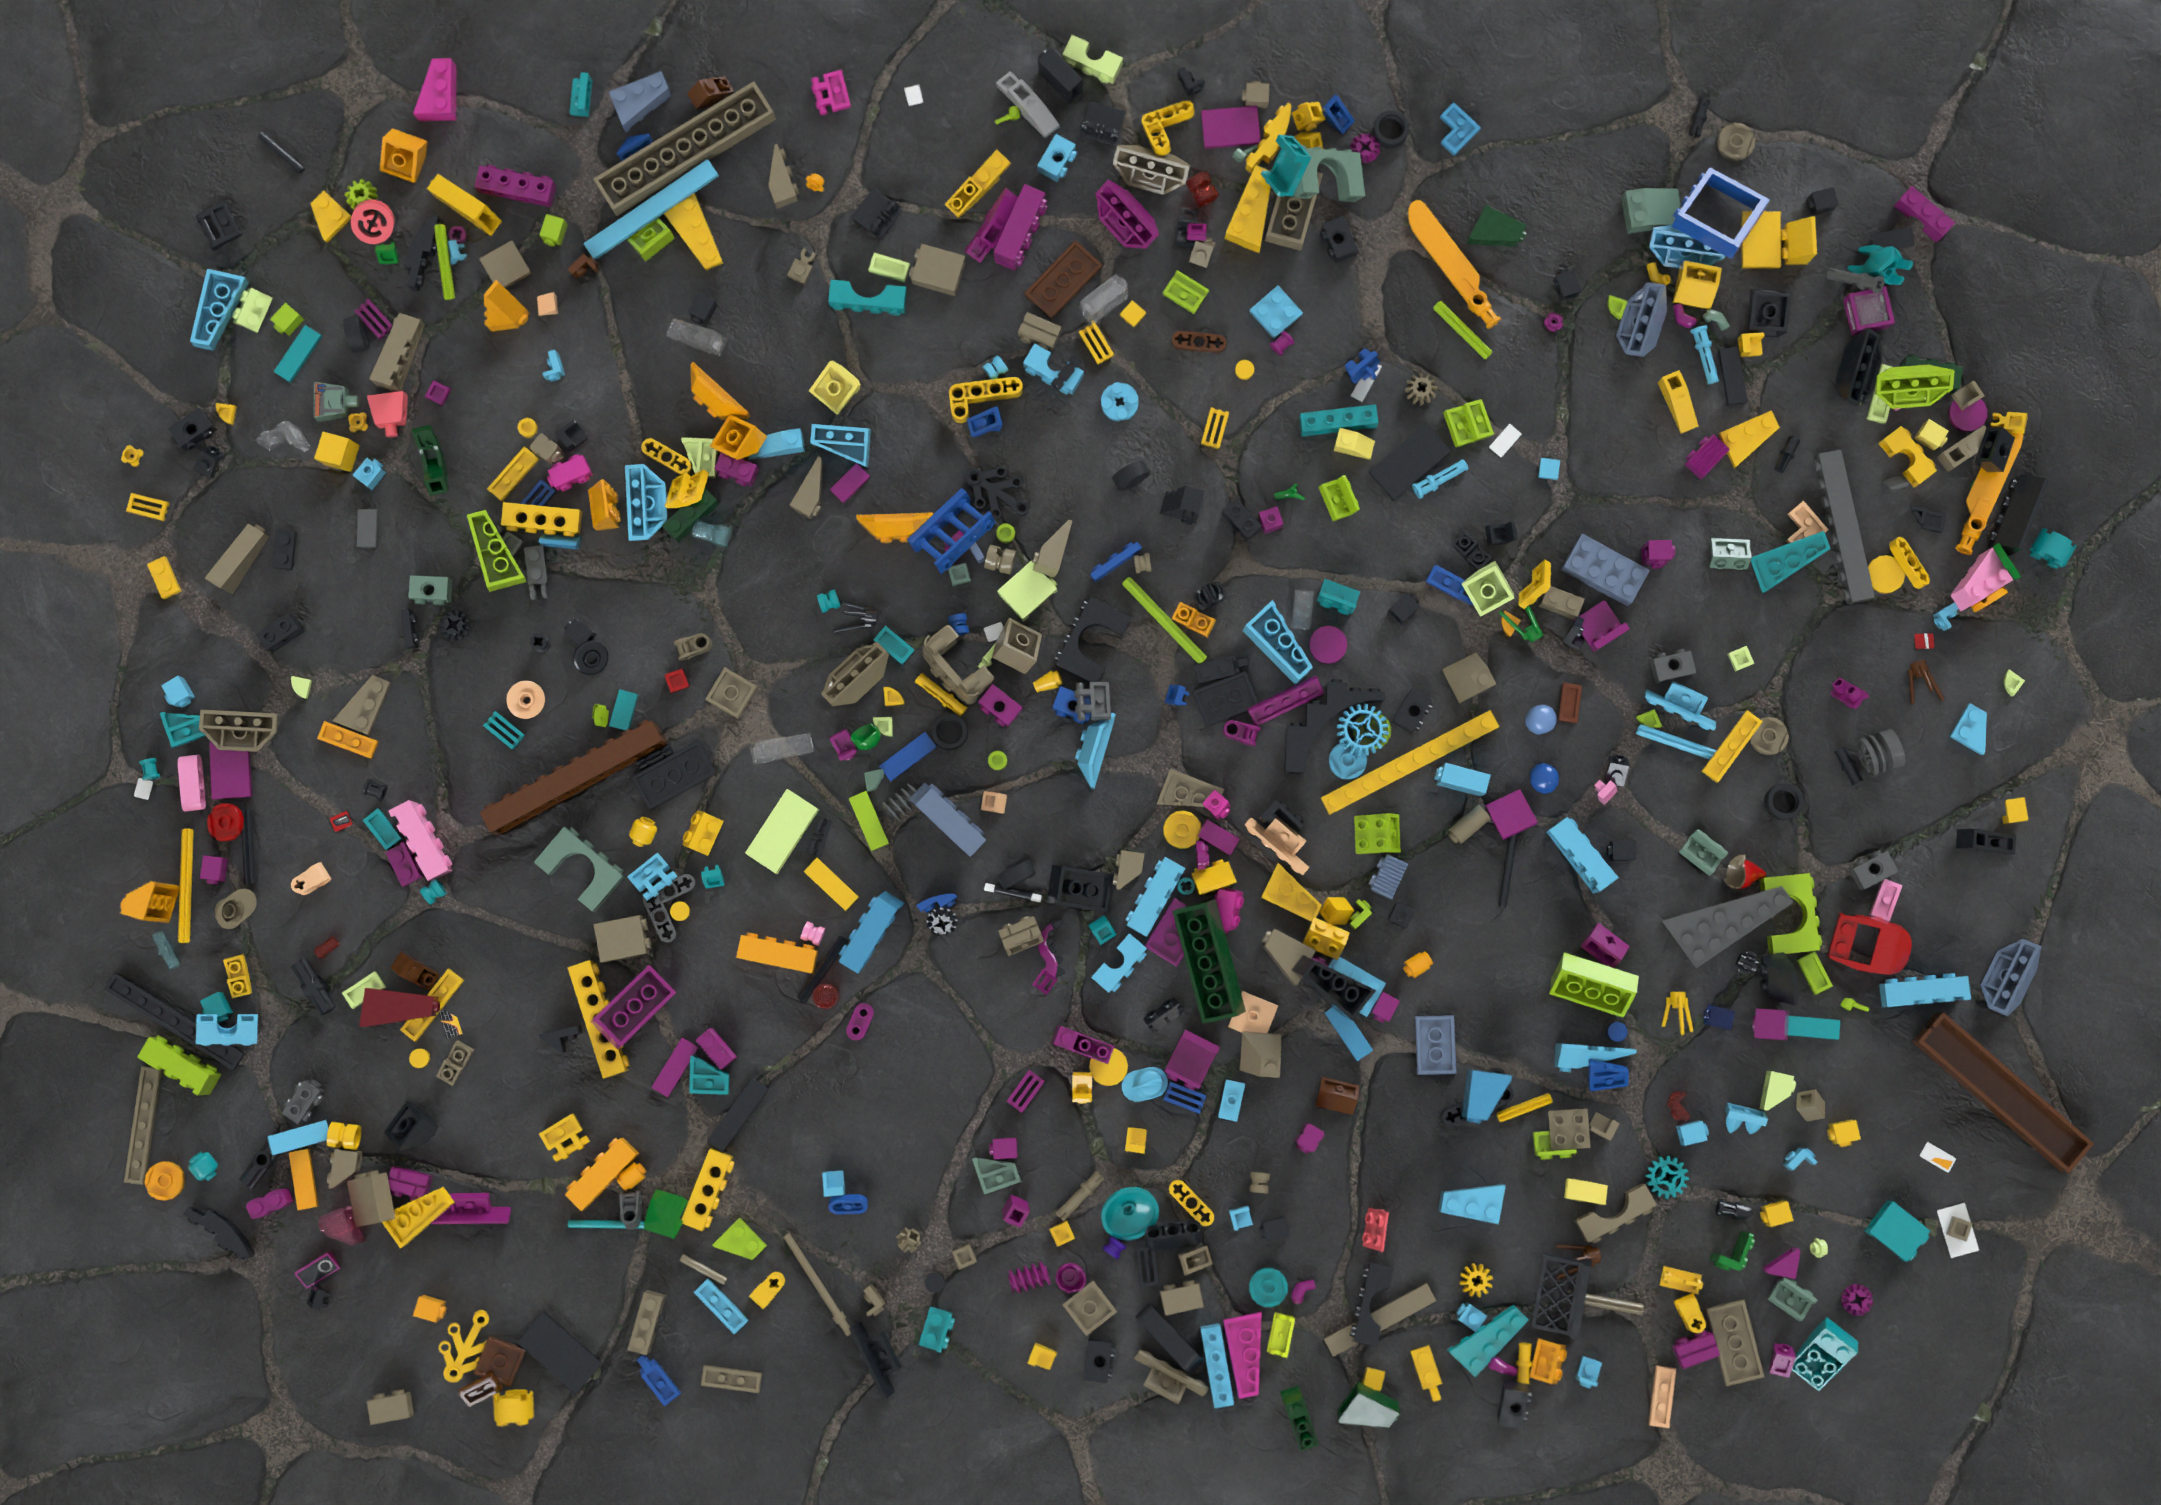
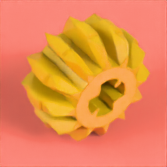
[1459,1263,1493,1297]

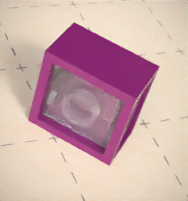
[1843,286,1895,336]

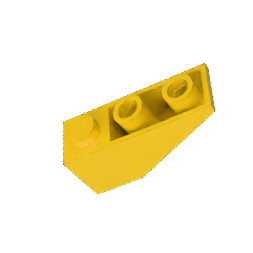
[1658,370,1698,434]

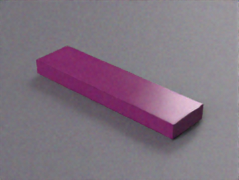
[1247,676,1324,726]

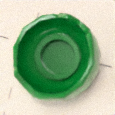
[850,723,881,750]

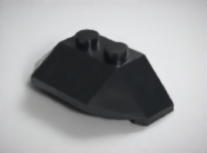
[1835,328,1882,406]

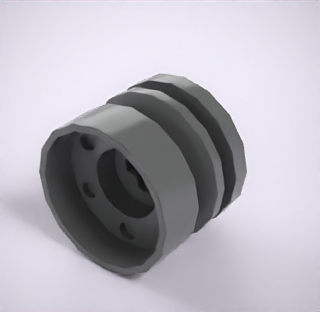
[1856,729,1905,777]

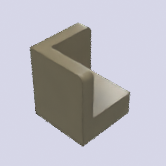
[1951,381,1985,411]
[1796,1089,1825,1121]
[1589,1112,1620,1141]

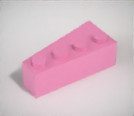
[388,800,452,881]

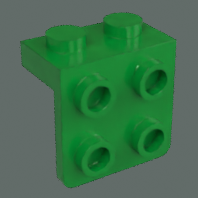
[1709,1231,1754,1271]

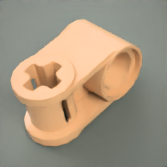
[291,862,331,895]

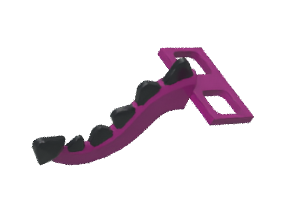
[1032,919,1065,995]

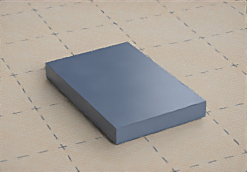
[1415,1015,1456,1075]

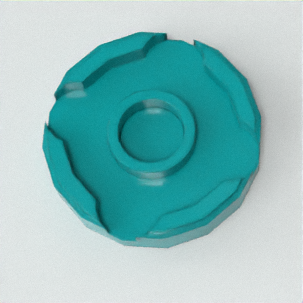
[1249,1268,1288,1307]

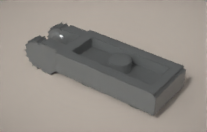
[524,545,549,600]

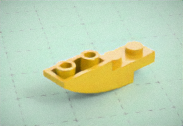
[1245,102,1291,173]
[944,150,1011,218]

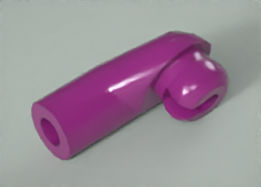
[1488,1357,1518,1377]

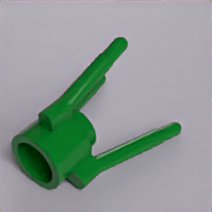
[1499,606,1544,642]

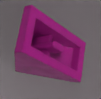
[1761,1247,1800,1279]

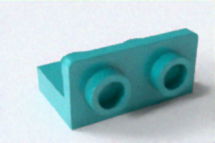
[570,72,592,117]
[919,1306,955,1353]

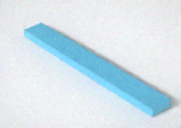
[584,159,719,260]

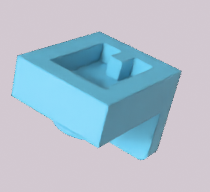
[543,350,565,381]
[1933,602,1959,631]
[1456,1302,1487,1332]
[1575,1356,1602,1388]

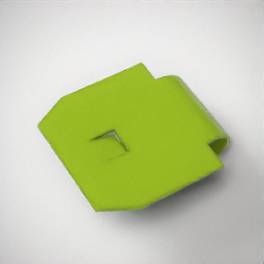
[592,704,609,727]

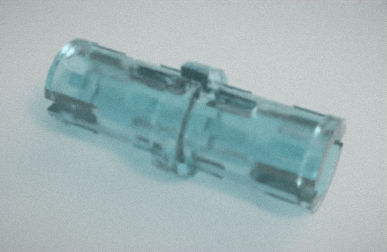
[151,931,181,970]

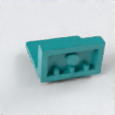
[1317,579,1360,615]

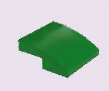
[644,1189,688,1239]

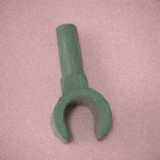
[1232,144,1258,162]

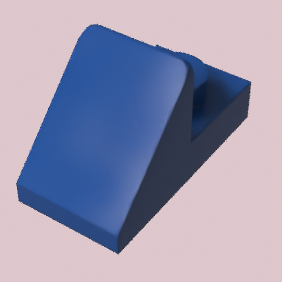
[967,407,1002,437]

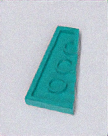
[1751,531,1831,593]
[1447,1305,1528,1377]

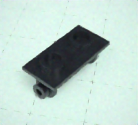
[1143,997,1184,1033]

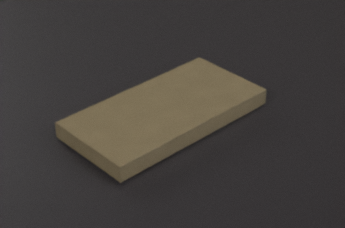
[1705,1299,1764,1386]

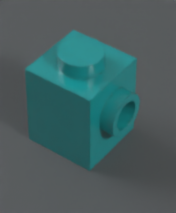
[200,992,233,1023]

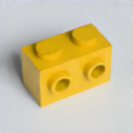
[1303,917,1350,960]

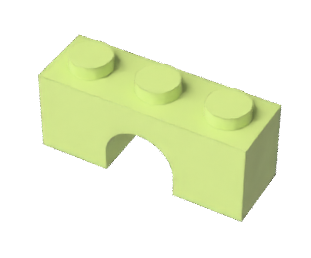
[1062,35,1123,84]

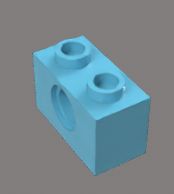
[1037,134,1077,182]

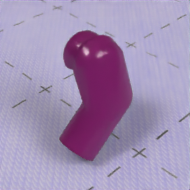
[1673,304,1697,328]
[1291,1279,1316,1304]

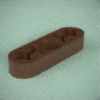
[1172,331,1226,353]

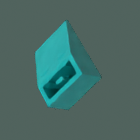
[1792,1317,1858,1391]

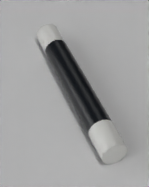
[984,883,1042,903]

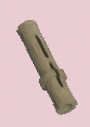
[1055,1171,1105,1221]

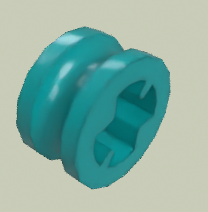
[1177,878,1195,895]

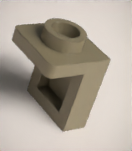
[1189,236,1216,268]

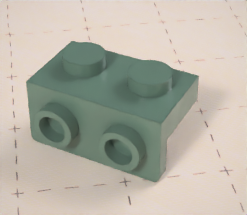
[1679,829,1728,876]
[1767,1277,1817,1321]

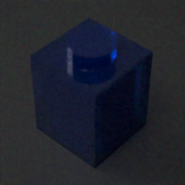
[1703,1006,1735,1030]

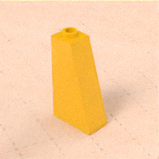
[427,174,502,236]

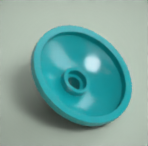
[1101,1187,1159,1240]

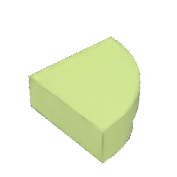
[2004,669,2025,696]
[291,676,312,699]
[873,717,893,737]

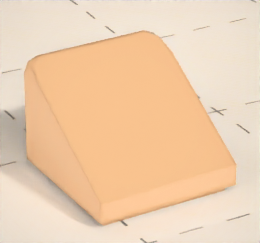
[537,292,558,316]
[981,791,1007,814]

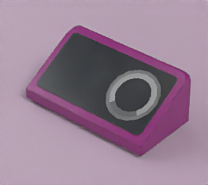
[294,1251,341,1289]

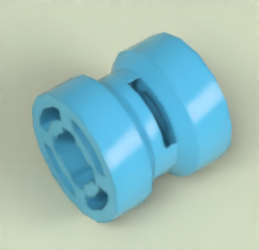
[982,355,1008,380]

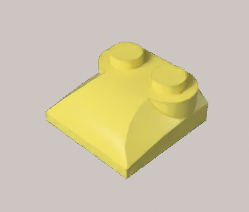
[809,361,861,415]

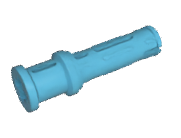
[1690,325,1719,384]
[1412,459,1468,499]

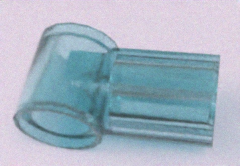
[692,521,732,548]

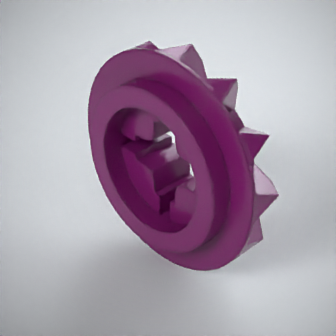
[1350,133,1380,163]
[1841,1284,1873,1316]

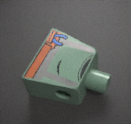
[314,382,360,422]

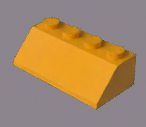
[120,881,180,923]

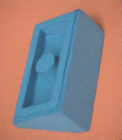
[539,533,581,550]

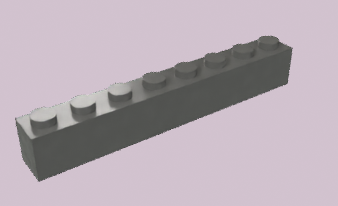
[1813,449,1875,605]

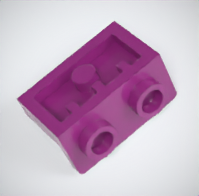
[385,841,424,887]

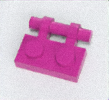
[811,70,851,115]

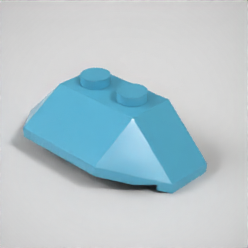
[625,464,668,541]
[1075,713,1116,789]

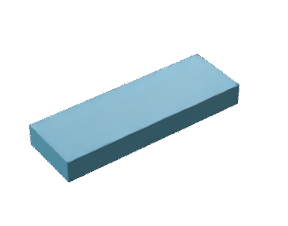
[267,1120,329,1156]
[694,1278,749,1334]

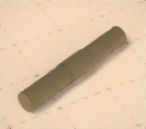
[680,1254,728,1285]

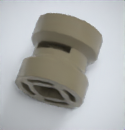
[1249,1172,1270,1193]

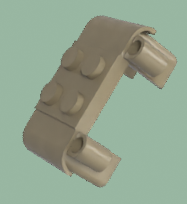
[922,625,994,705]

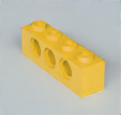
[501,502,582,537]
[681,1148,735,1231]

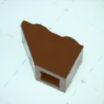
[687,76,734,109]
[391,952,440,991]

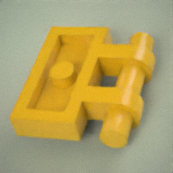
[539,1113,590,1162]

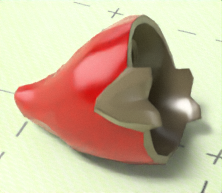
[1724,855,1766,889]

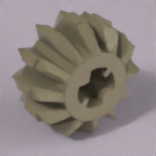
[1405,373,1438,406]

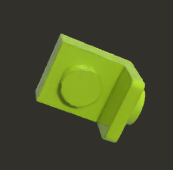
[1349,899,1372,930]

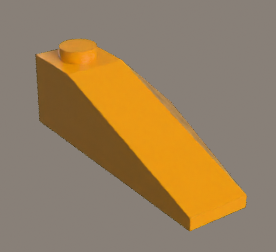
[484,280,530,331]

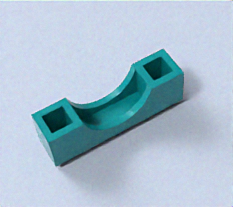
[828,280,907,316]

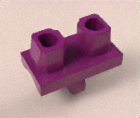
[1830,678,1869,710]

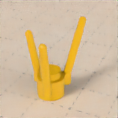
[1662,992,1693,1035]

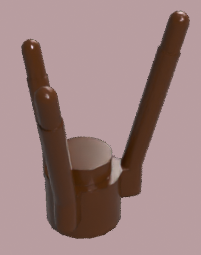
[1907,660,1944,704]
[1556,1244,1601,1279]

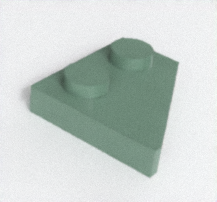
[972,1158,1021,1195]

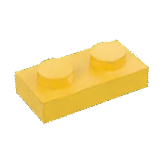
[147,556,181,599]

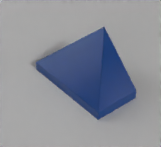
[617,134,653,162]

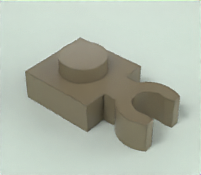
[787,248,816,285]

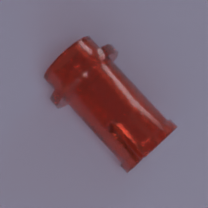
[314,936,340,959]

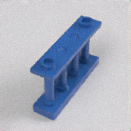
[907,488,996,574]

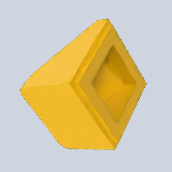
[1362,1367,1385,1391]

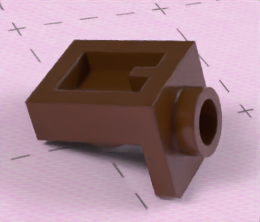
[567,254,599,279]

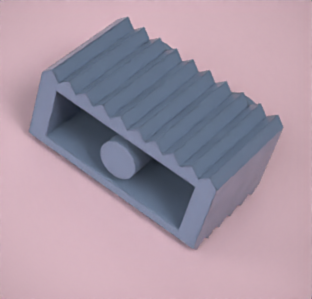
[1368,854,1408,900]

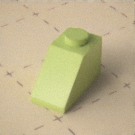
[1759,1071,1796,1110]

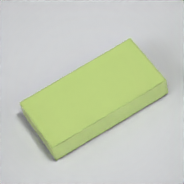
[869,253,910,282]
[342,971,386,1009]

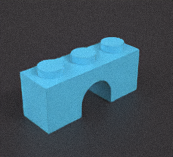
[1023,343,1084,395]
[1091,934,1147,993]
[196,1014,258,1046]

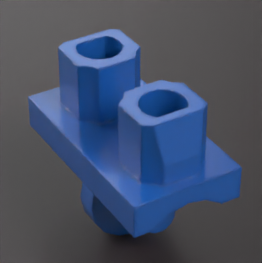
[1345,349,1380,385]

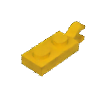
[1410,1345,1442,1402]

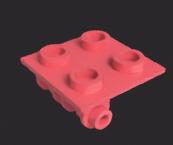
[1362,1207,1389,1252]

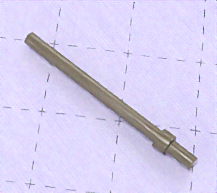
[783,1233,851,1336]

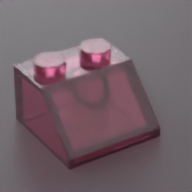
[319,1205,366,1246]

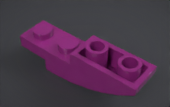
[964,188,1018,263]

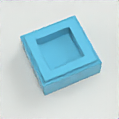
[1538,458,1560,480]

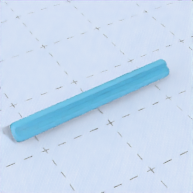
[1636,724,1717,759]

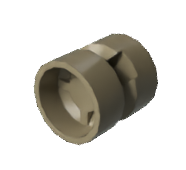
[984,544,1016,575]

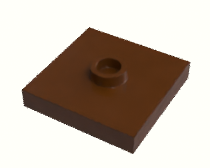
[473,1336,526,1387]

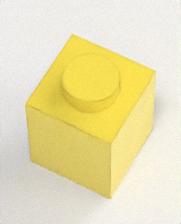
[1914,419,1948,451]

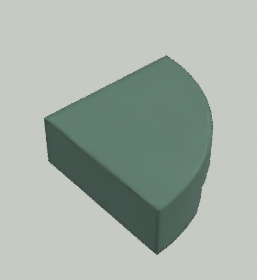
[864,769,884,792]

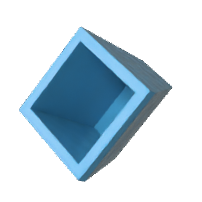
[1462,1070,1512,1123]

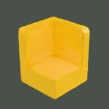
[1294,132,1323,149]
[1738,332,1764,357]
[2002,797,2028,824]
[1319,897,1354,925]
[1125,1127,1147,1153]
[1028,1343,1057,1370]

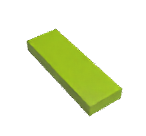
[849,791,889,851]

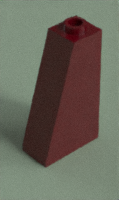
[359,988,440,1027]

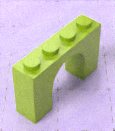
[1759,873,1822,955]

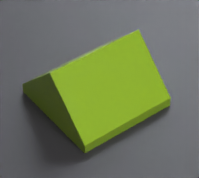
[627,218,674,262]

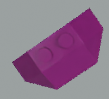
[1096,180,1159,249]

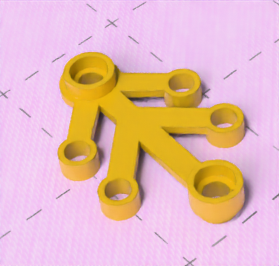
[439,1310,489,1383]

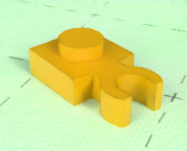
[1991,412,2028,434]

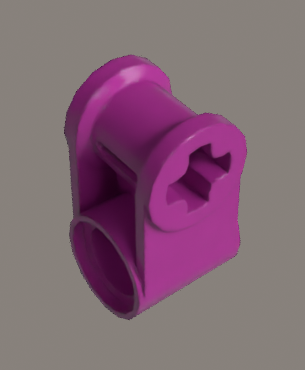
[1222,720,1261,747]

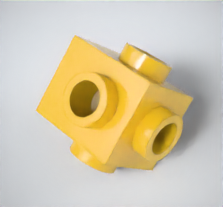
[1292,102,1325,132]

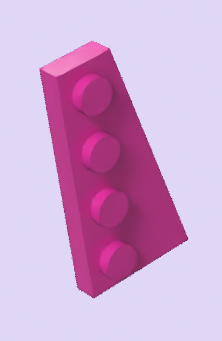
[1223,1312,1262,1399]

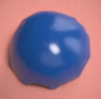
[1530,763,1559,794]

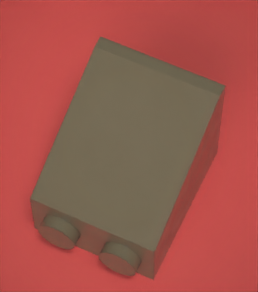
[1262,929,1316,986]

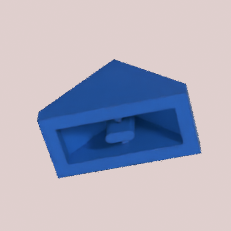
[1322,94,1355,135]

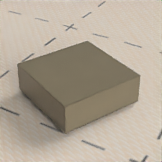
[1946,1216,1973,1242]
[952,1244,977,1270]

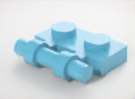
[627,852,678,901]

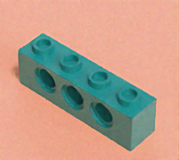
[1299,404,1378,437]

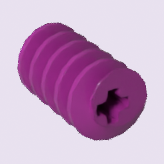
[1008,1261,1051,1295]

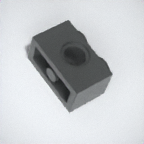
[1650,649,1696,684]
[1849,850,1899,890]

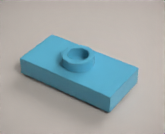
[1218,1079,1245,1122]

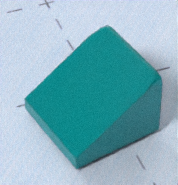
[1088,915,1117,945]

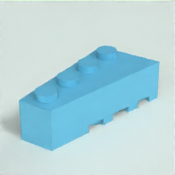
[1546,817,1619,893]
[1125,857,1185,937]
[1879,973,1971,1007]

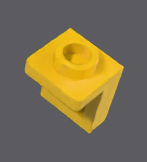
[1072,1072,1092,1104]

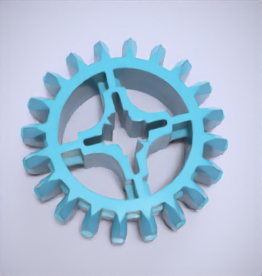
[1337,704,1389,756]

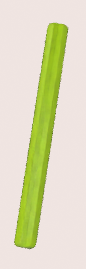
[1122,577,1207,664]

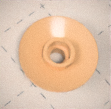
[507,681,545,719]

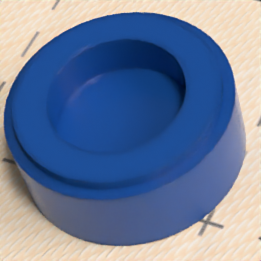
[1607,1022,1627,1042]

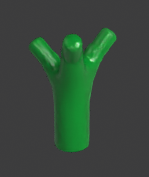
[1274,483,1305,500]

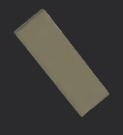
[701,1365,762,1393]

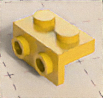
[682,810,724,856]

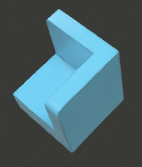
[822,1171,845,1197]
[1229,1205,1253,1231]

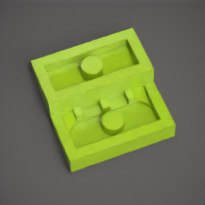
[1443,399,1494,448]

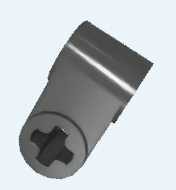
[619,1190,642,1230]

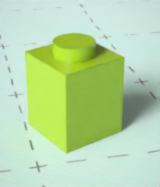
[540,214,568,246]
[270,303,305,336]

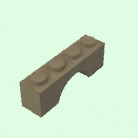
[1574,1183,1657,1244]

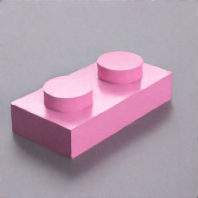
[1869,879,1902,922]

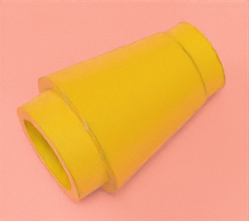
[1033,670,1063,693]

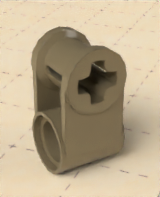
[674,633,713,661]

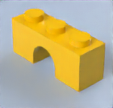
[1878,426,1937,488]

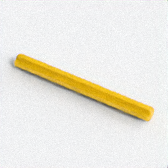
[178,829,194,943]

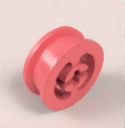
[351,200,394,244]

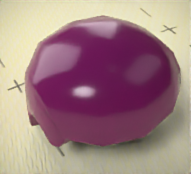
[1056,1263,1086,1293]

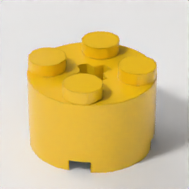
[493,1389,534,1426]

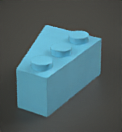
[810,424,871,467]
[1438,1184,1506,1224]

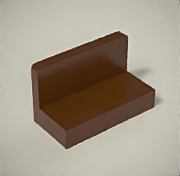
[1315,1077,1360,1115]

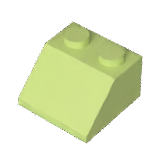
[1462,561,1514,617]

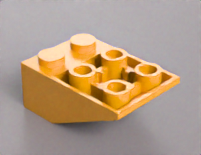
[588,479,621,531]

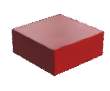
[665,668,690,693]

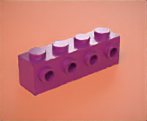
[474,165,556,207]

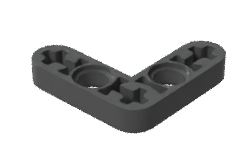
[643,874,696,943]

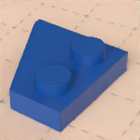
[1588,1059,1629,1091]

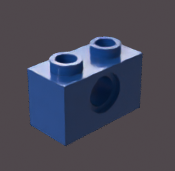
[1052,686,1091,724]

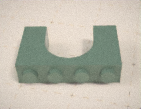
[1293,145,1365,202]
[534,827,625,912]

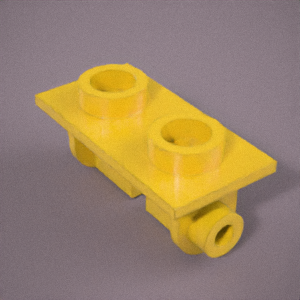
[1660,1266,1703,1294]

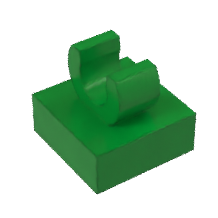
[375,242,399,264]

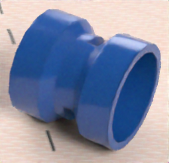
[948,613,970,636]

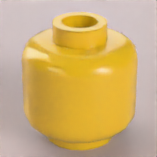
[629,817,657,847]

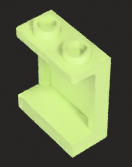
[998,560,1057,622]

